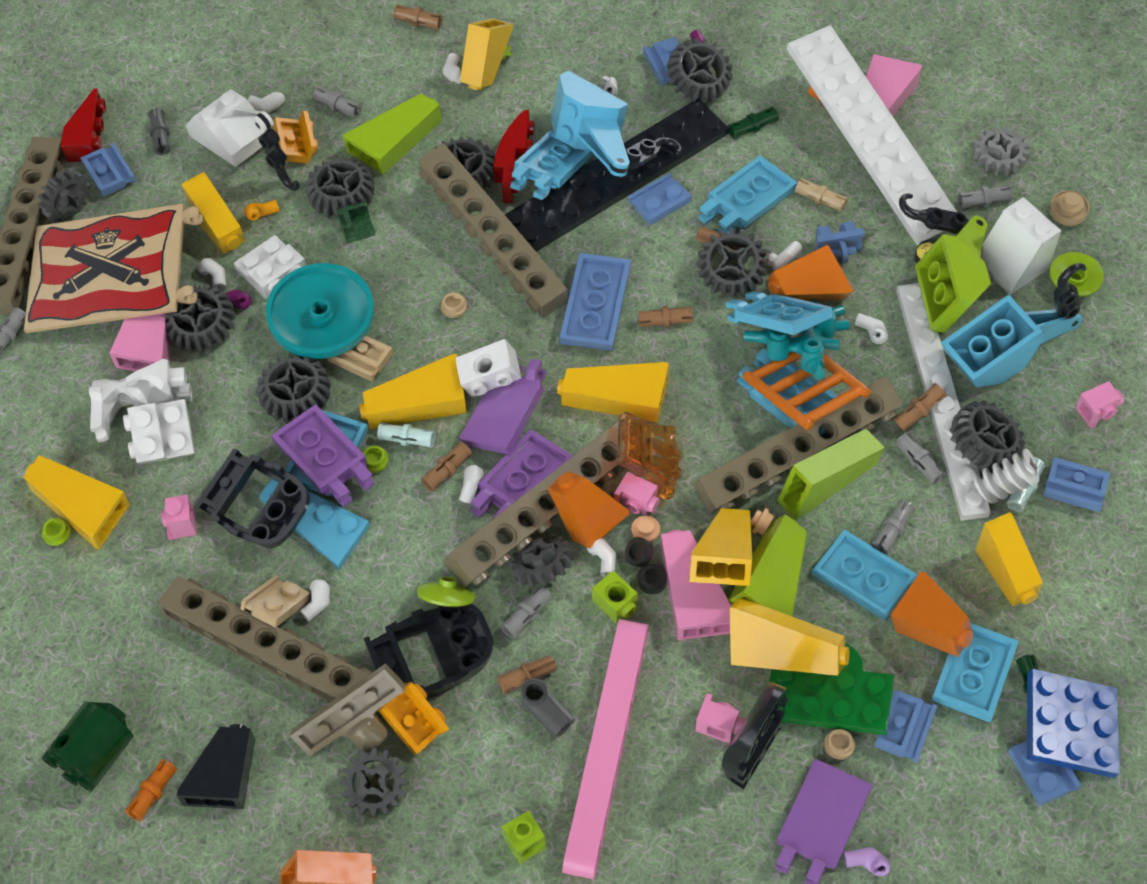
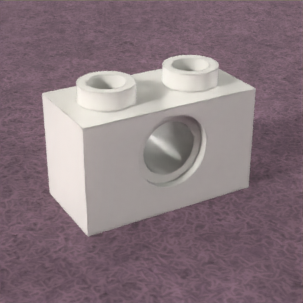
[456,339,521,397]

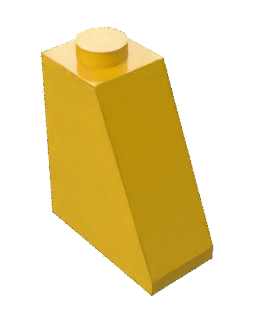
[460,18,514,90]
[181,172,245,254]
[975,512,1043,607]

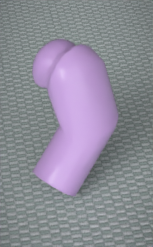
[843,847,890,877]

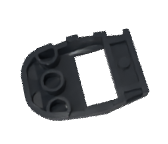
[196,448,310,549]
[364,604,493,698]
[721,682,788,790]

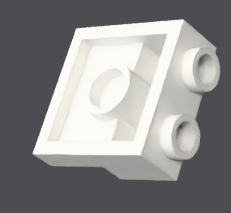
[234,235,306,299]
[123,399,195,464]

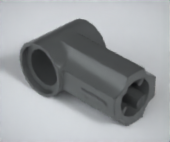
[521,678,575,738]

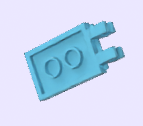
[510,130,593,200]
[698,155,798,234]
[726,291,833,335]
[737,348,843,437]

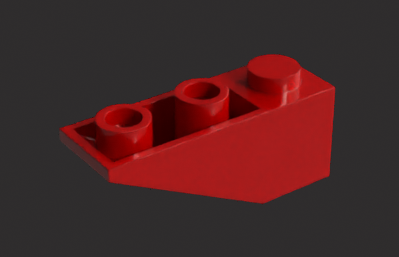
[61,88,106,162]

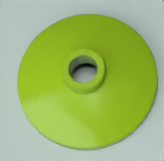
[1049,252,1104,297]
[417,576,476,607]

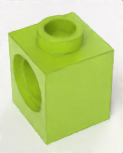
[592,570,638,624]
[502,811,547,865]

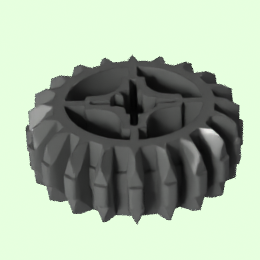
[666,38,733,103]
[434,136,495,196]
[306,155,375,220]
[697,228,769,299]
[163,283,235,353]
[256,353,331,423]
[949,400,1026,473]

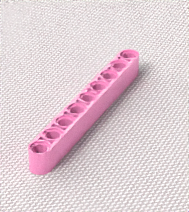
[562,619,649,880]

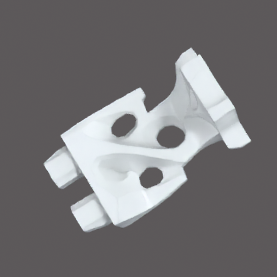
[89,359,192,442]

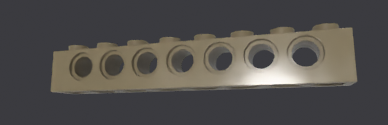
[0,137,66,315]
[419,143,569,318]
[693,376,903,513]
[443,422,639,587]
[157,575,372,703]

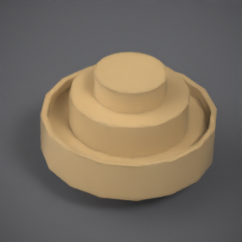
[1049,190,1090,226]

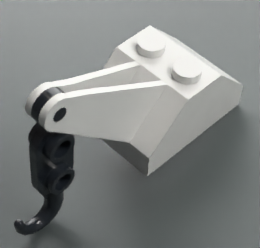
[186,89,300,191]

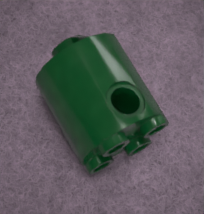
[41,701,134,792]

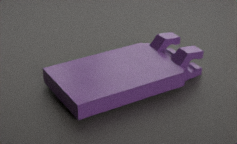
[459,356,547,455]
[271,404,375,508]
[471,429,573,520]
[775,759,872,884]

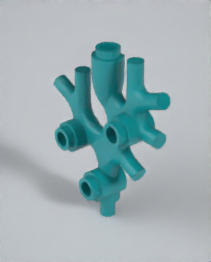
[744,299,850,379]

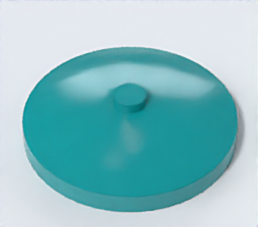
[266,263,375,359]

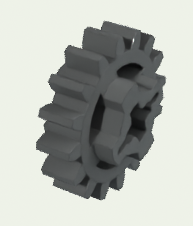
[38,169,91,222]
[510,534,574,587]
[340,748,409,817]

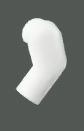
[443,53,462,84]
[600,76,618,97]
[248,92,285,113]
[767,241,802,270]
[197,258,226,291]
[855,313,888,344]
[459,465,484,504]
[587,538,616,577]
[300,579,330,622]

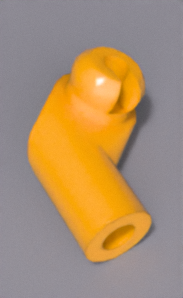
[244,199,280,221]

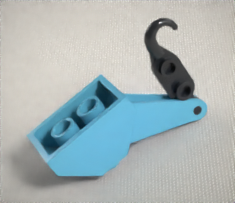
[551,71,682,177]
[941,263,1086,387]

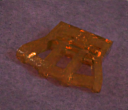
[617,411,682,500]

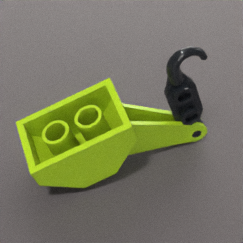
[899,193,991,333]

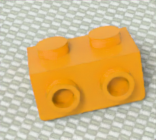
[273,111,318,164]
[378,682,449,755]

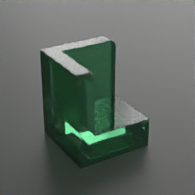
[336,201,375,244]

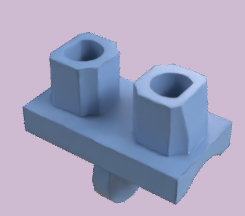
[815,221,865,264]

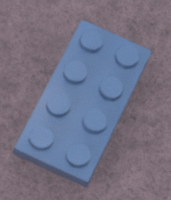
[560,253,631,351]

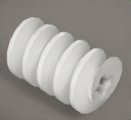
[973,449,1040,504]

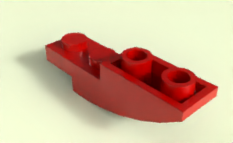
[493,110,535,203]

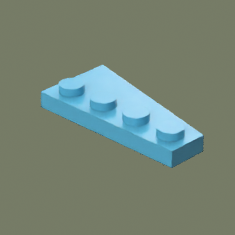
[259,479,370,570]

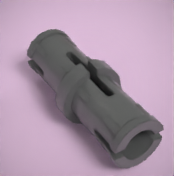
[148,108,170,155]

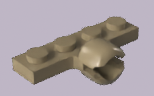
[290,664,405,757]

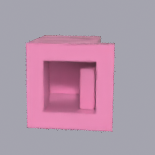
[1075,381,1124,429]
[614,472,660,516]
[161,495,197,540]
[696,693,745,744]

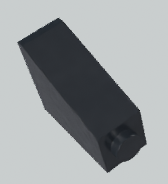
[176,724,255,809]

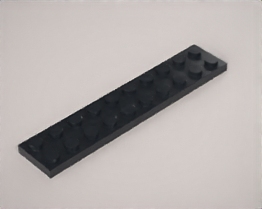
[505,99,730,252]

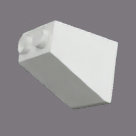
[980,197,1061,295]

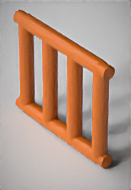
[742,352,871,431]

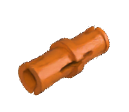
[125,759,177,822]

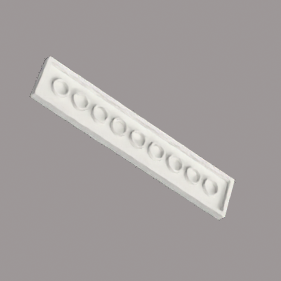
[787,25,957,246]

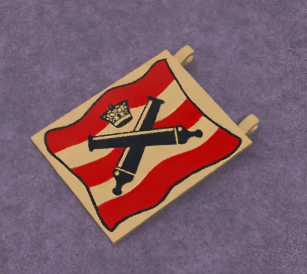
[24,204,203,333]

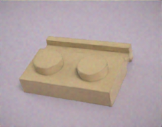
[327,336,394,382]
[240,575,311,628]

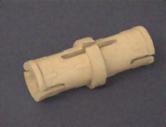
[795,178,848,213]

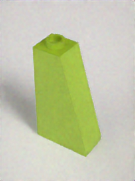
[343,93,442,175]
[777,429,885,521]
[728,514,807,617]

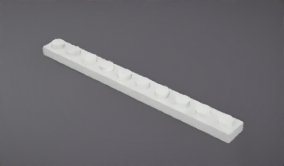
[896,283,990,521]

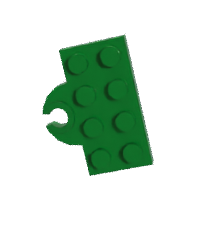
[769,643,894,736]

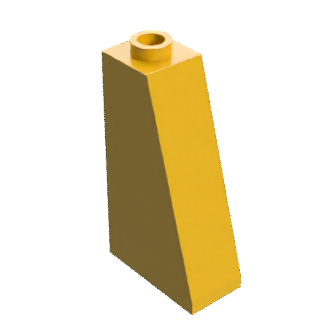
[359,354,467,429]
[557,362,669,423]
[23,455,130,550]
[689,508,752,586]
[730,598,849,676]

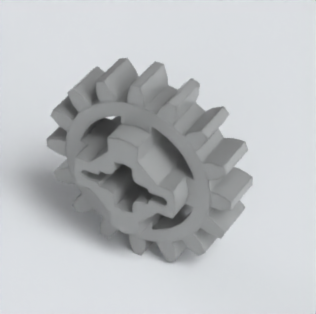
[973,126,1030,176]

